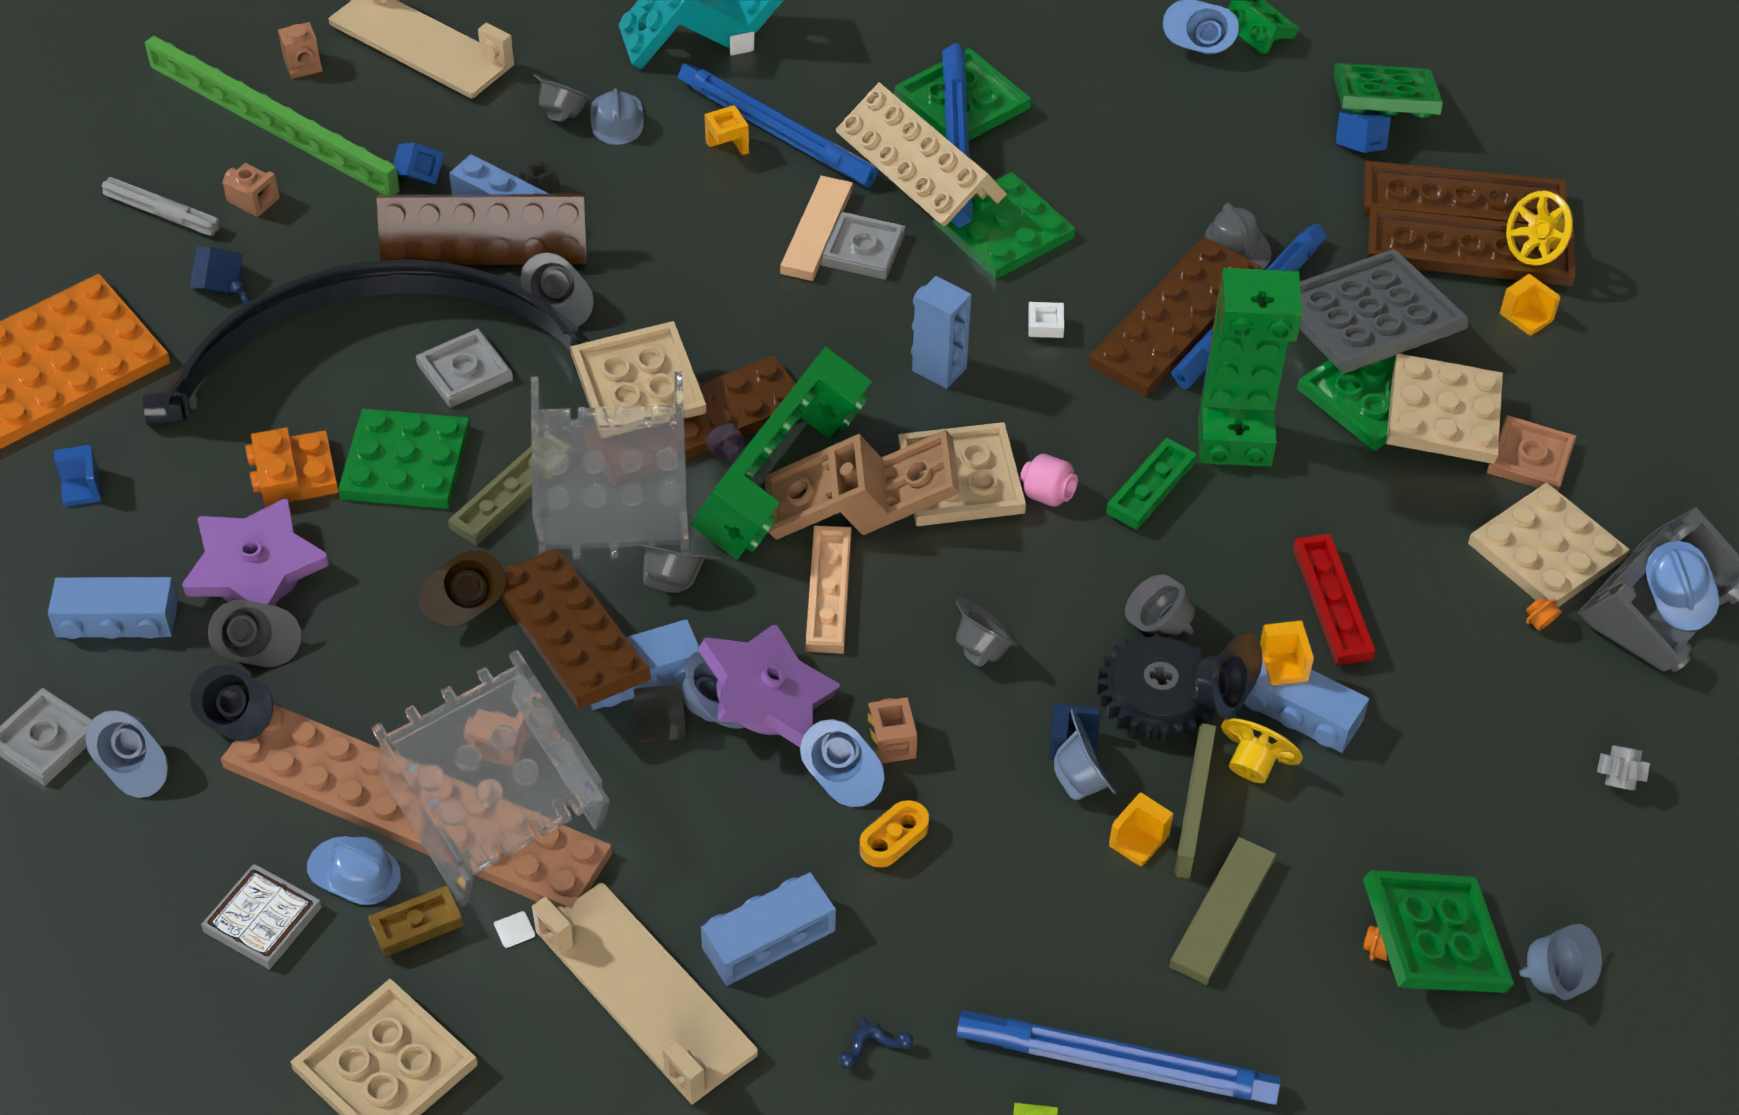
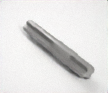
[102,177,220,236]

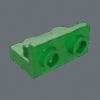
[1228,0,1300,54]

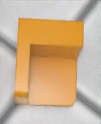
[705,105,749,155]
[1499,274,1560,336]
[1260,620,1314,685]
[1109,792,1174,866]

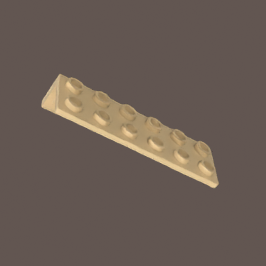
[328,0,514,98]
[836,82,1007,226]
[532,883,758,1105]

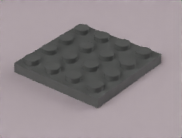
[1299,249,1468,374]

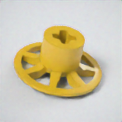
[1506,191,1573,266]
[1221,718,1303,783]

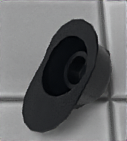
[1191,632,1263,719]
[190,665,273,741]

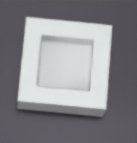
[1028,302,1064,338]

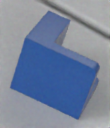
[1336,110,1391,153]
[393,142,444,185]
[54,445,101,507]

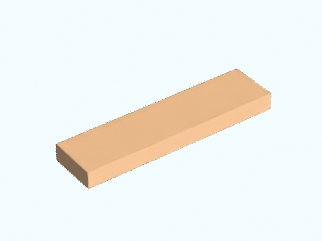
[780,176,853,281]
[806,526,851,654]

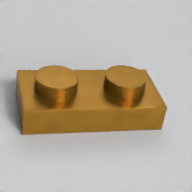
[368,885,464,957]

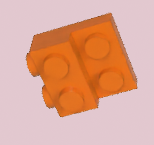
[245,427,338,507]

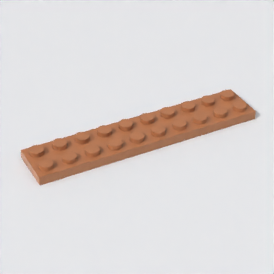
[221,704,612,908]

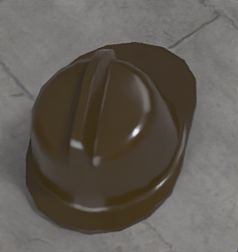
[419,550,506,627]

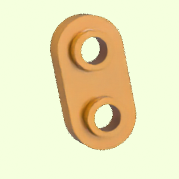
[859,800,929,867]

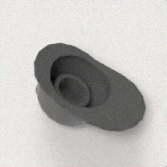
[533,74,593,122]
[1205,203,1272,270]
[520,252,594,327]
[636,544,725,593]
[1125,574,1195,638]
[956,597,1019,667]
[208,600,301,667]

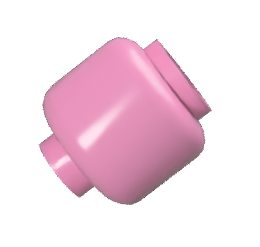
[1020,454,1078,507]

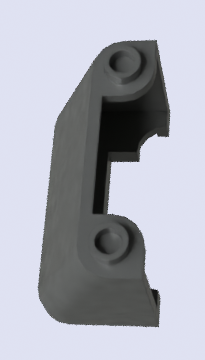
[1578,507,1739,672]

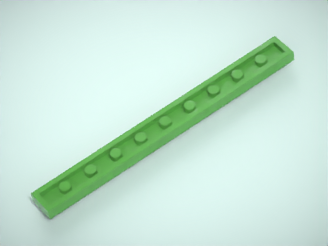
[145,36,400,195]

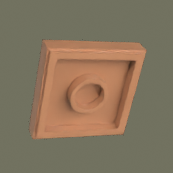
[1487,415,1576,492]

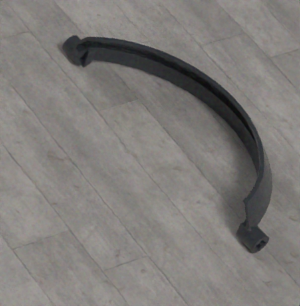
[143,260,594,426]

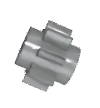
[1597,745,1650,790]

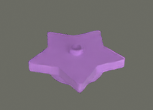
[182,499,329,606]
[698,625,840,747]

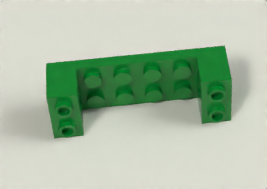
[1198,268,1302,467]
[689,346,872,560]

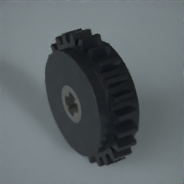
[1097,633,1216,743]

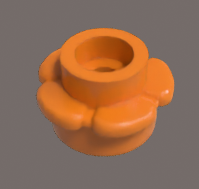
[1526,596,1562,631]
[1363,925,1389,961]

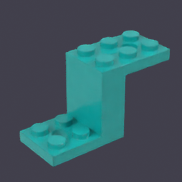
[618,0,784,69]

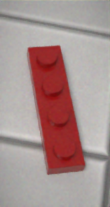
[1293,534,1376,666]

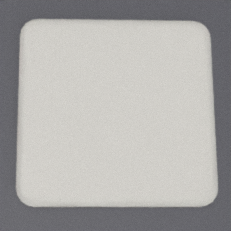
[730,32,754,55]
[494,911,535,948]

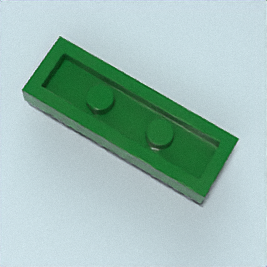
[1106,438,1197,530]

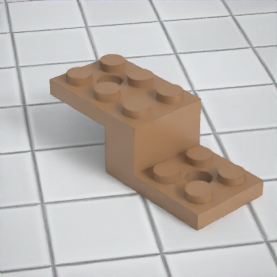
[765,429,960,540]

